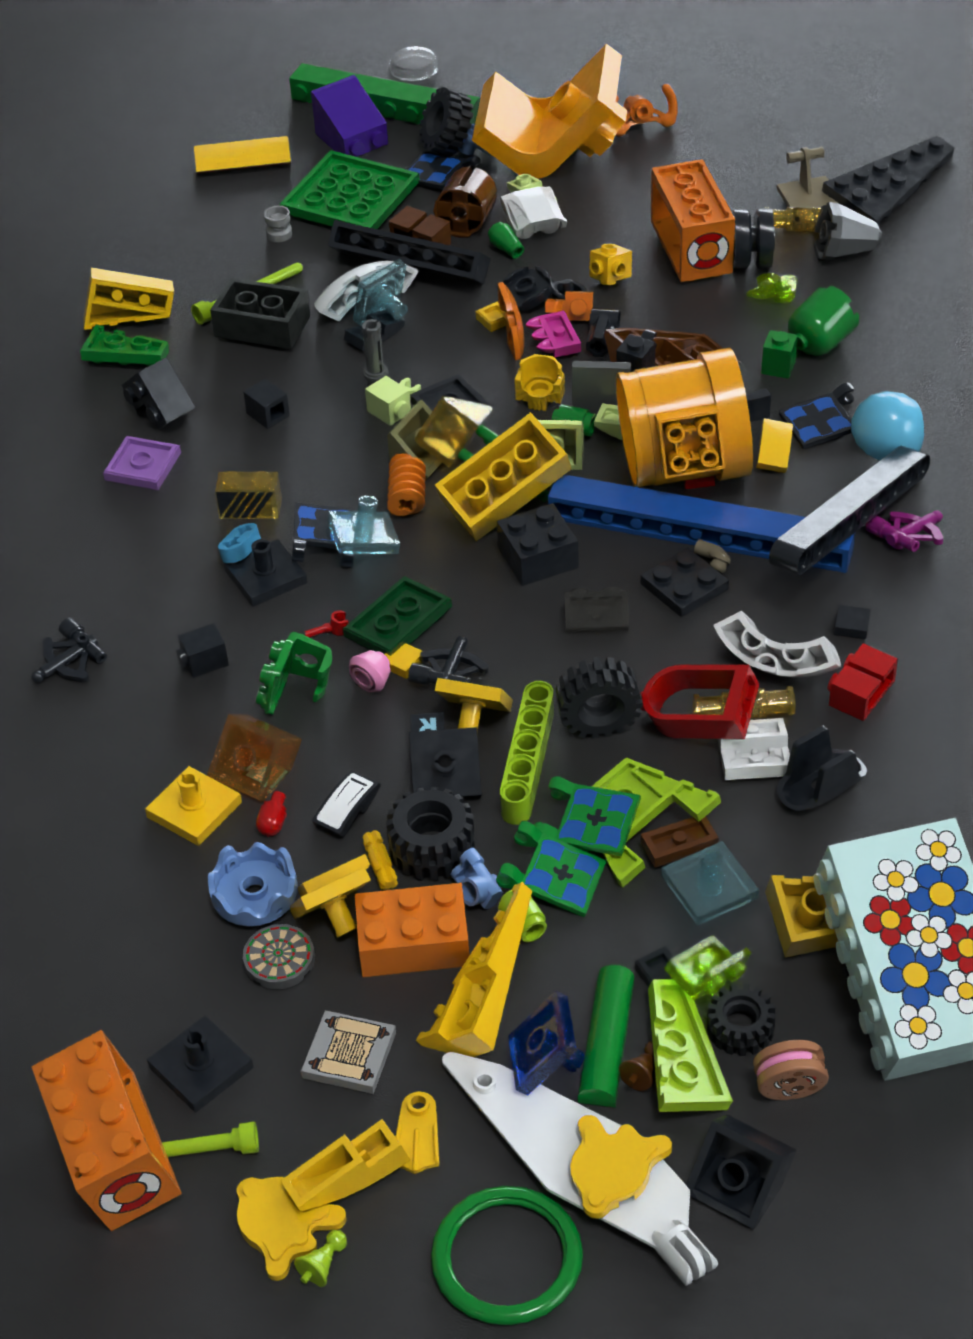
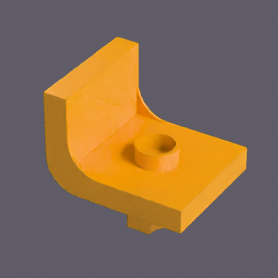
[472,44,627,179]

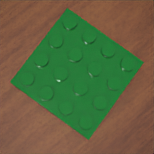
[279,150,420,229]

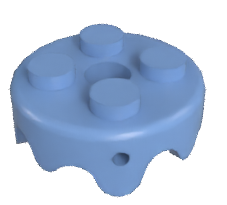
[208,842,298,926]

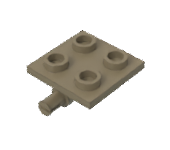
[776,146,838,218]

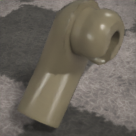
[694,539,731,573]

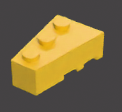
[83,268,174,330]

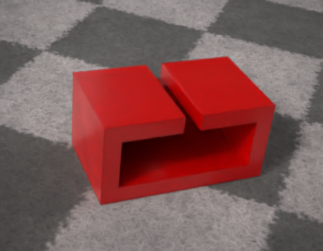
[827,643,898,721]

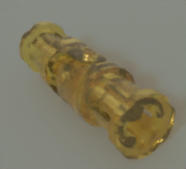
[764,207,821,232]
[692,686,796,718]

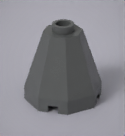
[813,202,882,260]

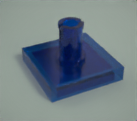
[508,990,584,1096]

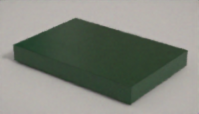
[343,576,453,656]

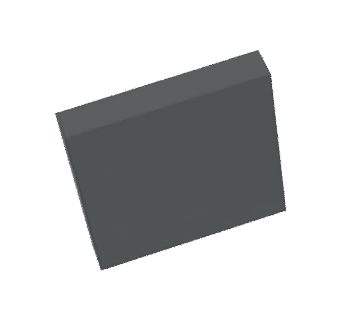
[572,361,631,413]

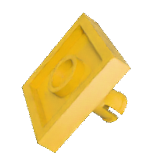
[435,678,513,729]
[145,766,242,846]
[290,867,371,938]

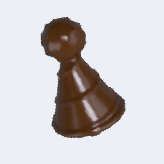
[619,1041,654,1091]

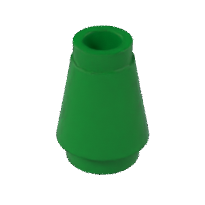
[488,222,525,259]

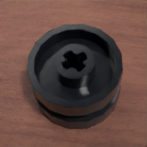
[732,208,775,269]

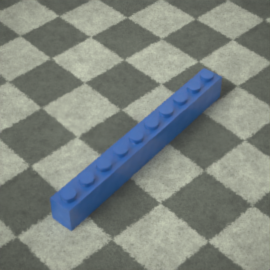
[548,475,856,573]

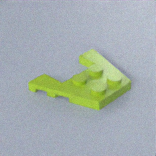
[592,758,721,888]

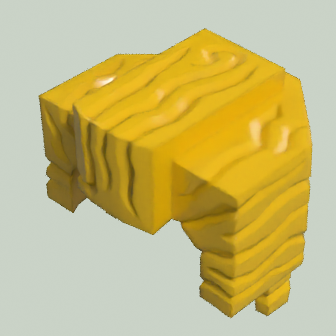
[514,354,565,411]

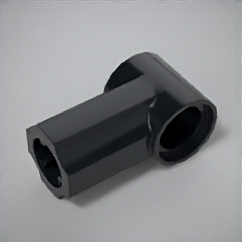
[586,308,621,357]

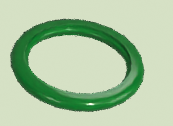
[430,1186,583,1325]

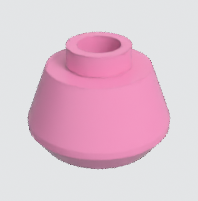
[349,650,391,692]

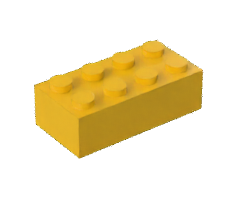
[435,412,572,542]

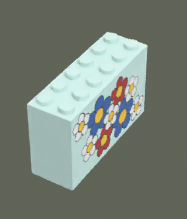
[814,818,973,1081]

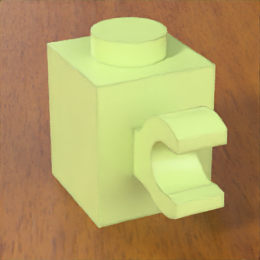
[365,376,421,426]

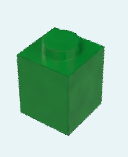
[761,330,798,379]

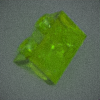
[664,935,752,1001]

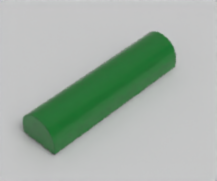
[578,965,635,1108]

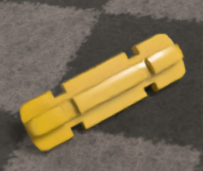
[362,830,398,890]

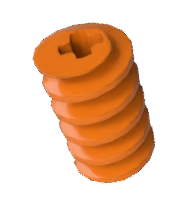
[387,453,426,516]

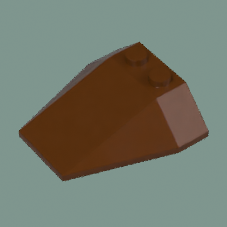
[604,328,741,366]

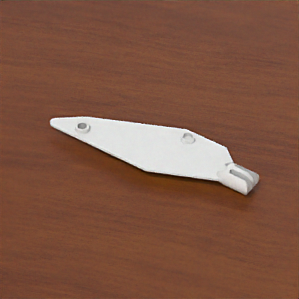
[442,1052,718,1286]

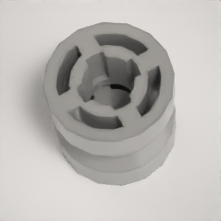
[264,205,292,242]

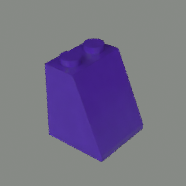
[311,75,388,157]

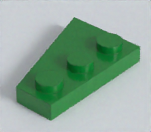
[80,324,169,366]

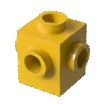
[589,244,632,285]

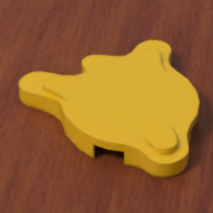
[570,1115,672,1219]
[236,1177,347,1281]

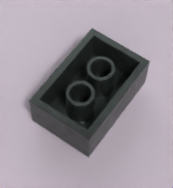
[210,278,311,349]

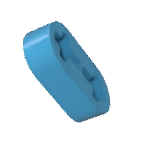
[218,523,261,563]

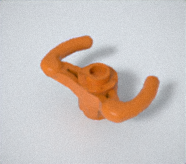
[615,84,678,137]

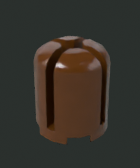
[433,167,497,238]

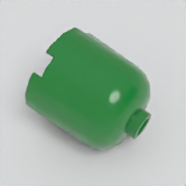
[788,286,859,356]

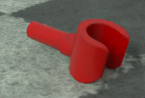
[304,610,349,638]

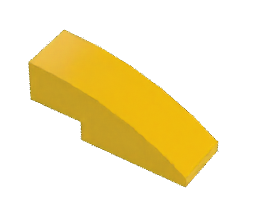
[280,1119,410,1211]

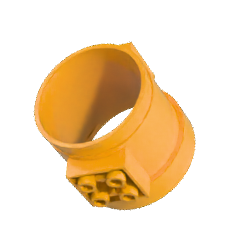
[616,347,753,488]

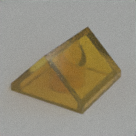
[415,396,493,468]

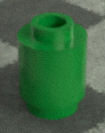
[552,404,596,437]

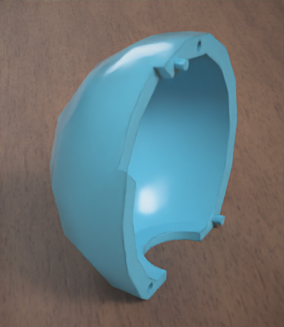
[851,391,924,461]

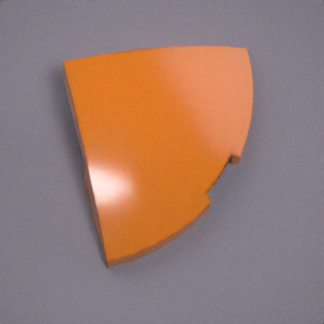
[497,282,525,360]

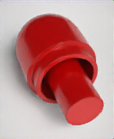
[256,791,286,836]

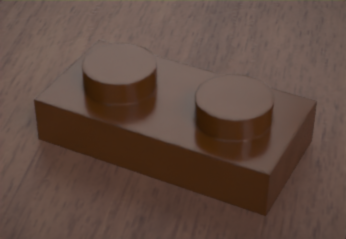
[641,816,719,868]

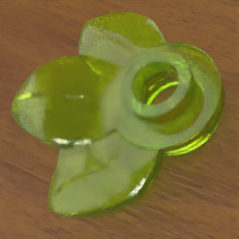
[746,273,799,303]

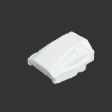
[500,187,567,239]

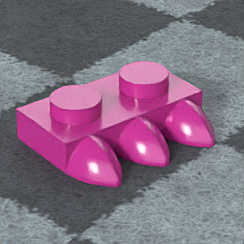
[526,311,581,357]

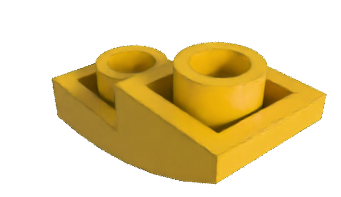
[756,418,793,473]

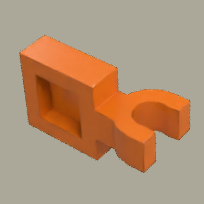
[545,291,594,321]

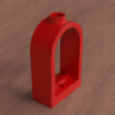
[640,665,760,739]

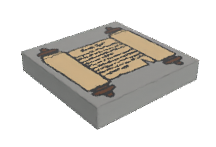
[301,1010,396,1094]

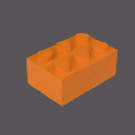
[355,883,470,977]

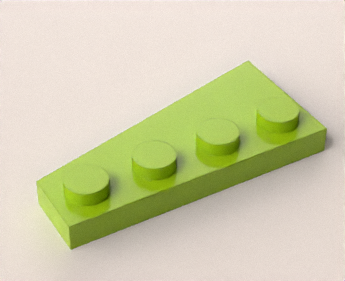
[648,979,733,1112]

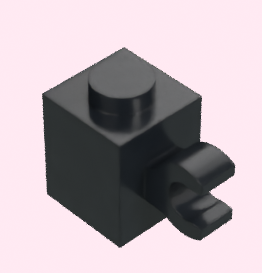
[616,329,657,372]

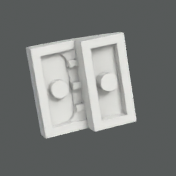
[718,718,790,780]

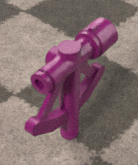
[866,510,943,552]

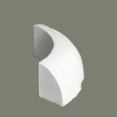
[314,261,419,322]
[713,610,841,678]

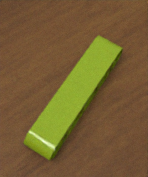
[500,681,554,825]

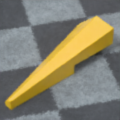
[416,882,532,1057]

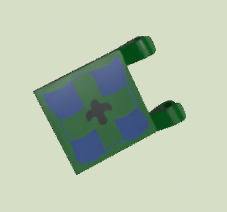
[534,776,641,856]
[496,821,607,917]

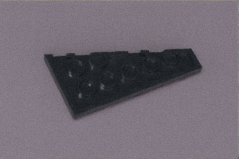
[822,136,955,226]

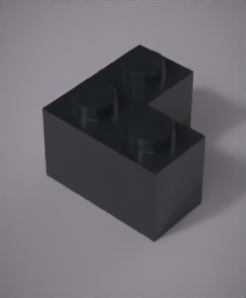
[122,357,195,429]

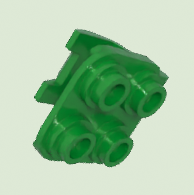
[255,632,332,714]

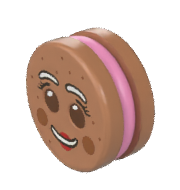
[753,1040,829,1100]

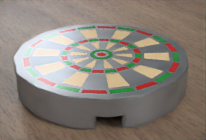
[242,924,315,989]

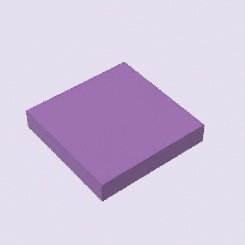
[103,436,181,490]

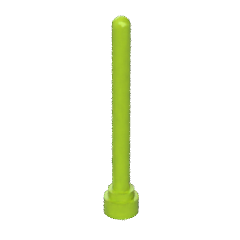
[191,262,303,325]
[162,1121,259,1157]

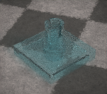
[353,259,408,326]
[328,496,400,554]
[662,841,759,925]

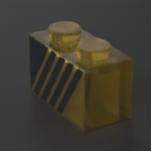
[215,471,282,518]

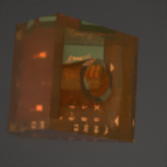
[207,714,302,801]

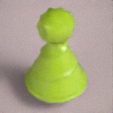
[294,1229,347,1287]

